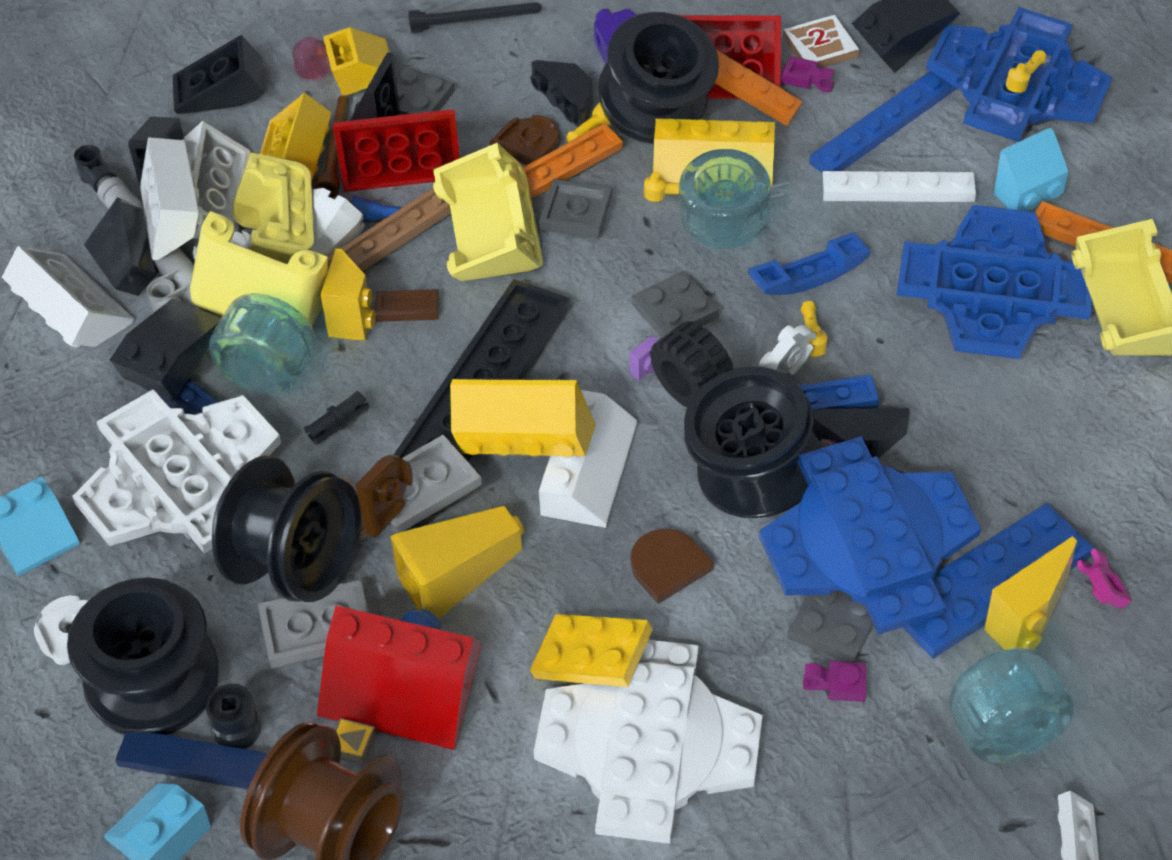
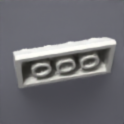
[182,121,250,239]
[140,137,203,260]
[2,246,134,348]
[539,390,638,528]

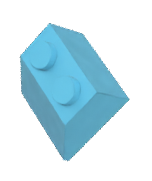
[994,128,1069,211]
[0,476,80,577]
[104,783,211,860]

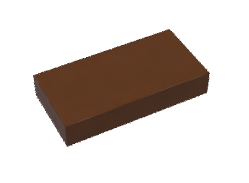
[375,289,439,322]

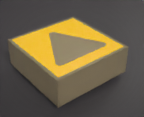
[336,718,376,764]

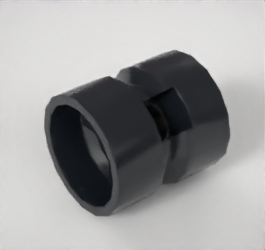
[205,683,261,749]

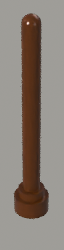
[315,95,349,198]

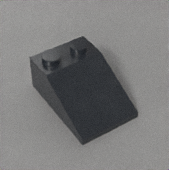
[851,0,960,73]
[172,35,265,114]
[350,52,401,121]
[109,298,225,400]

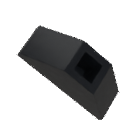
[530,60,593,127]
[812,407,910,459]

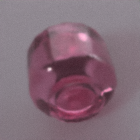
[292,37,330,80]

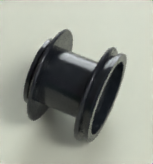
[598,12,719,144]
[684,367,822,518]
[211,455,361,602]
[67,577,219,735]

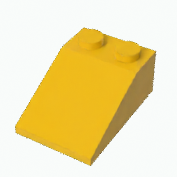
[984,536,1077,658]

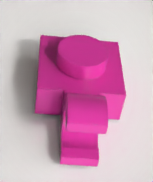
[1077,549,1132,609]

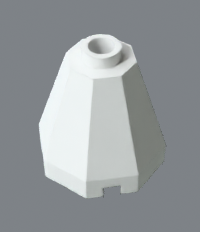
[311,188,365,256]

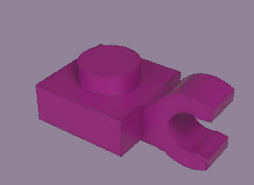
[781,56,835,93]
[803,661,866,702]

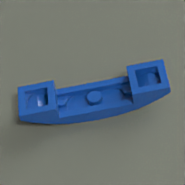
[748,232,871,295]

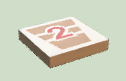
[783,15,859,68]

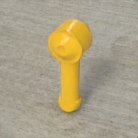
[1006,50,1047,93]
[566,103,613,143]
[643,172,707,202]
[801,301,828,357]

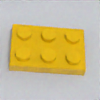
[529,614,653,687]

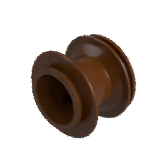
[240,722,404,860]

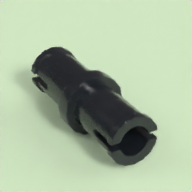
[304,391,369,445]

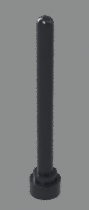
[408,2,541,33]

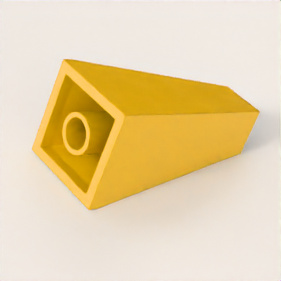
[390,506,524,620]

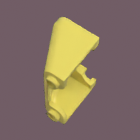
[433,143,543,282]
[232,153,314,264]
[190,211,328,343]
[1071,219,1172,356]

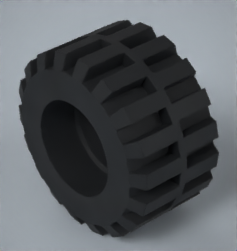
[650,321,734,407]

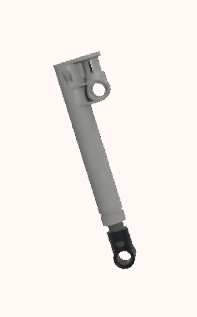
[74,145,223,318]

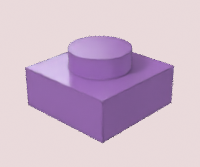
[629,336,659,380]

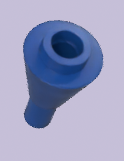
[349,195,401,223]

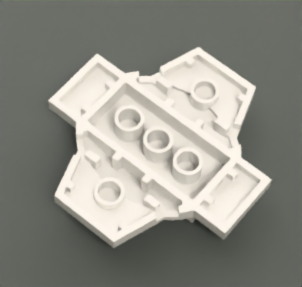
[72,390,281,553]
[534,640,762,844]

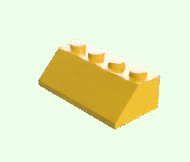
[260,93,332,189]
[653,119,775,190]
[450,379,596,457]

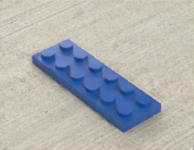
[903,503,1094,659]

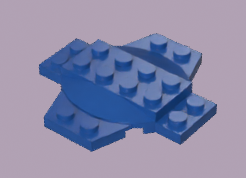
[926,7,1113,142]
[897,205,1092,359]
[759,436,981,635]

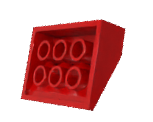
[679,15,781,99]
[333,109,460,192]
[316,605,483,750]

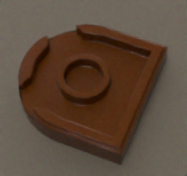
[489,115,560,165]
[355,455,413,538]
[631,529,714,604]

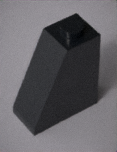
[128,116,184,186]
[84,197,155,296]

